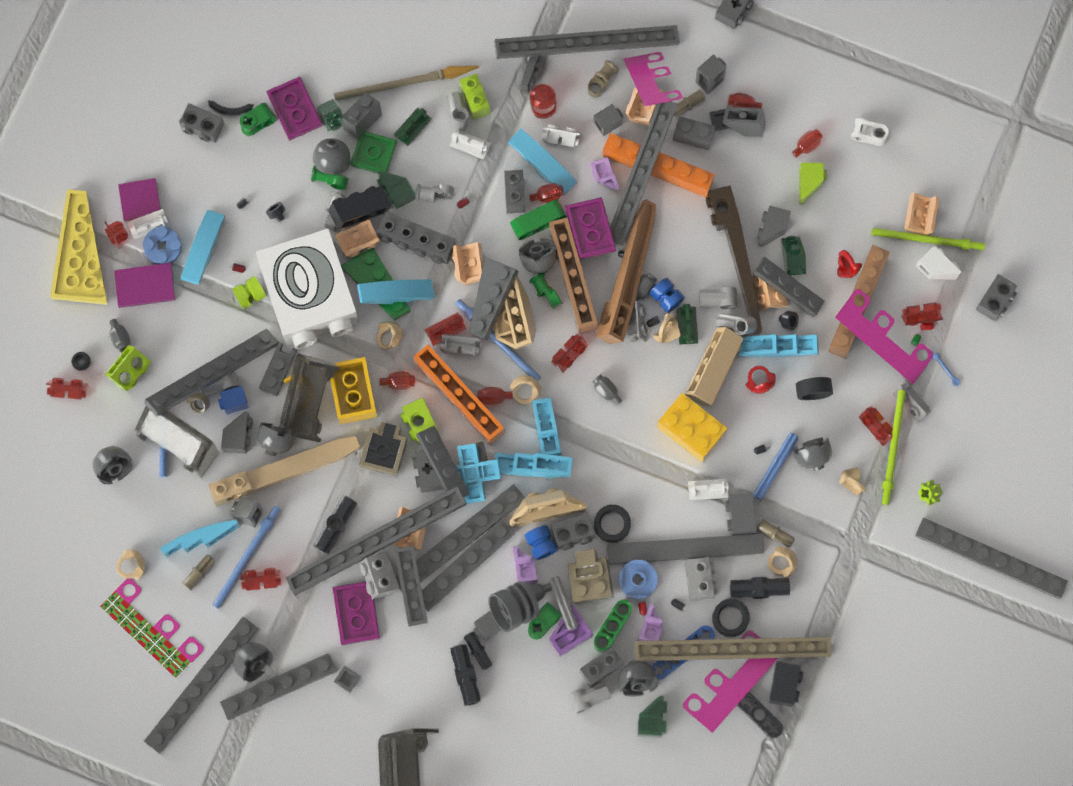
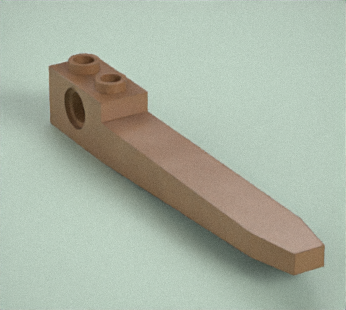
[595,200,656,344]

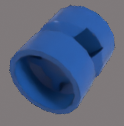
[649,277,685,313]
[524,525,558,561]

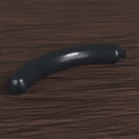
[208,100,254,115]

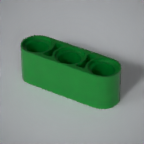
[510,199,567,240]
[593,600,632,653]

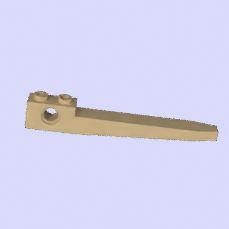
[208,436,360,507]

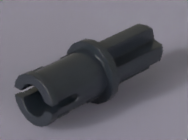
[464,631,492,670]

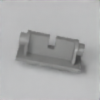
[628,301,648,342]
[441,334,480,356]
[893,383,931,422]

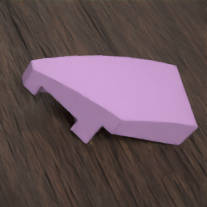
[590,157,620,191]
[513,546,538,584]
[638,604,663,641]

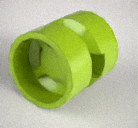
[232,276,267,310]

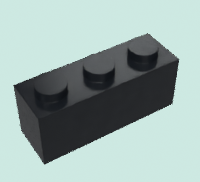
[328,186,392,230]

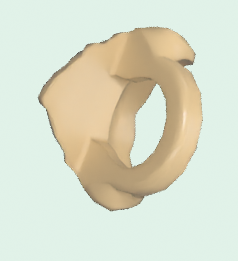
[653,313,681,343]
[376,321,403,349]
[510,375,541,404]
[839,467,866,495]
[768,547,798,578]
[116,550,146,580]

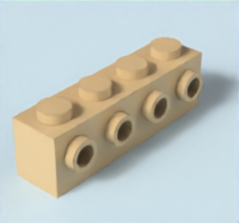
[685,327,744,406]

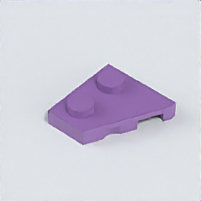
[549,604,593,657]

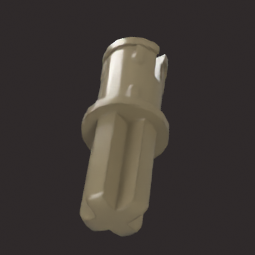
[674,89,706,117]
[757,519,795,547]
[182,554,215,591]

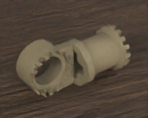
[588,60,619,98]
[186,392,210,414]

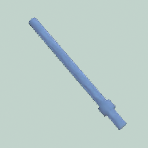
[455,299,541,382]
[212,506,281,609]

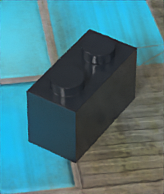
[769,661,803,707]

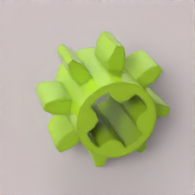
[918,480,943,505]

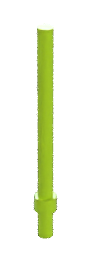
[871,228,985,250]
[882,390,906,505]

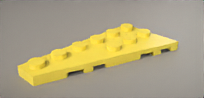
[50,189,108,305]

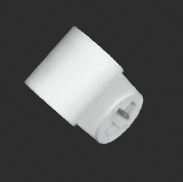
[851,118,888,146]

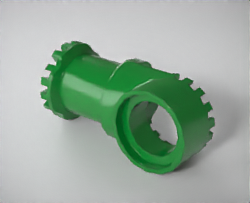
[311,165,349,190]
[529,273,562,309]

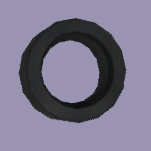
[795,377,833,401]
[594,504,631,543]
[712,599,750,637]

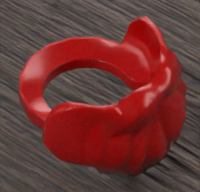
[837,250,862,278]
[745,366,776,394]

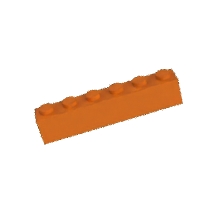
[603,133,715,197]
[414,344,505,445]

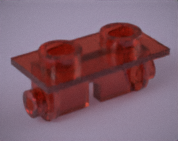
[104,221,128,249]
[901,302,943,326]
[424,312,467,346]
[551,334,588,373]
[46,378,88,400]
[859,406,893,446]
[240,568,281,591]

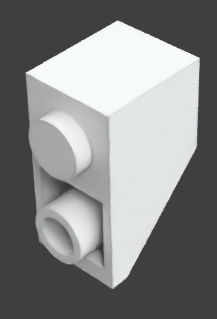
[916,246,962,280]

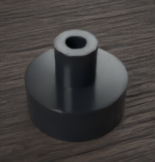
[266,202,286,222]
[779,311,799,331]

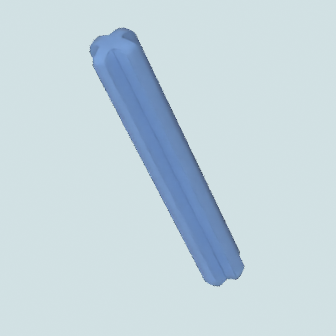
[753,432,798,501]

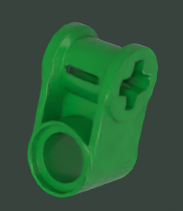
[240,103,277,136]
[528,602,562,640]

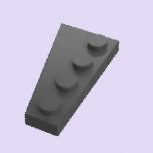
[469,257,519,340]

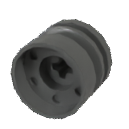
[488,581,539,632]

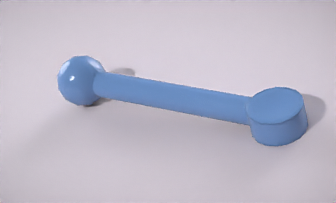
[933,353,960,386]

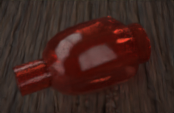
[728,92,762,108]
[792,129,823,158]
[529,183,564,203]
[379,372,415,390]
[477,387,513,405]

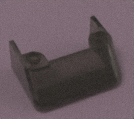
[280,353,339,442]
[135,406,219,478]
[378,728,439,786]

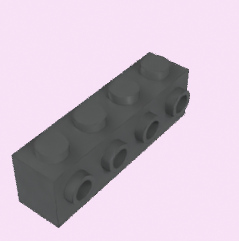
[377,211,456,264]

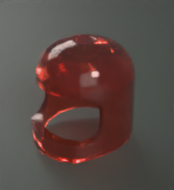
[529,84,556,119]

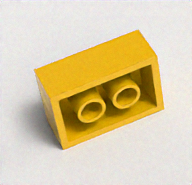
[327,357,377,425]
[657,393,727,462]

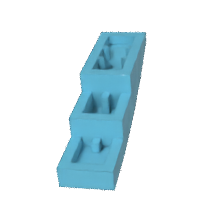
[508,128,577,196]
[181,210,225,285]
[357,279,435,304]
[739,334,819,357]
[532,397,561,479]
[494,452,573,477]
[160,520,240,558]

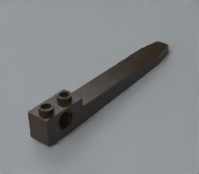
[705,185,762,334]

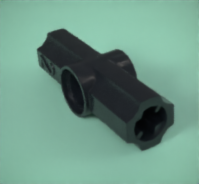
[314,495,358,554]
[730,577,790,599]
[450,644,481,706]

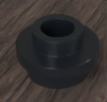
[71,352,91,371]

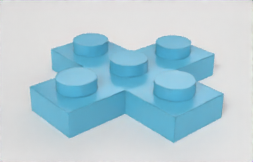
[456,443,502,504]

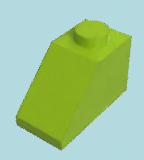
[799,162,827,204]

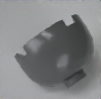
[313,138,351,174]
[519,238,557,274]
[257,422,297,456]
[792,437,832,471]
[93,446,132,485]
[233,642,273,682]
[618,660,659,697]

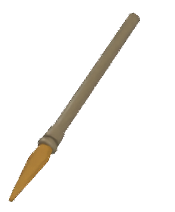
[334,66,479,101]

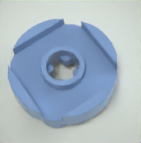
[143,226,181,264]
[618,560,658,599]

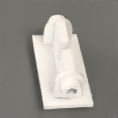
[541,124,581,147]
[449,131,491,160]
[128,209,170,239]
[688,479,728,501]

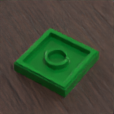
[350,131,397,176]

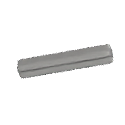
[549,576,578,631]

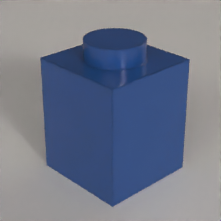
[218,386,249,415]

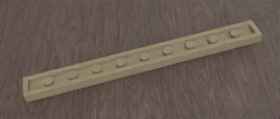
[634,637,831,661]

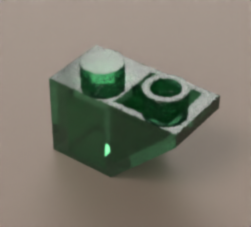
[317,99,343,132]
[377,171,415,209]
[781,236,806,276]
[637,696,667,738]

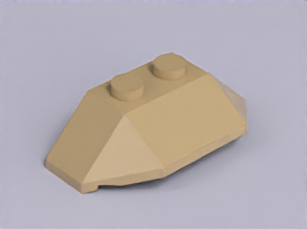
[493,275,536,349]
[510,488,586,528]

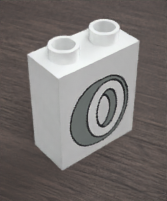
[256,229,359,349]

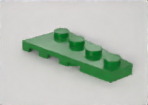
[341,248,411,321]

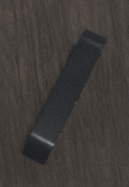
[737,692,783,738]

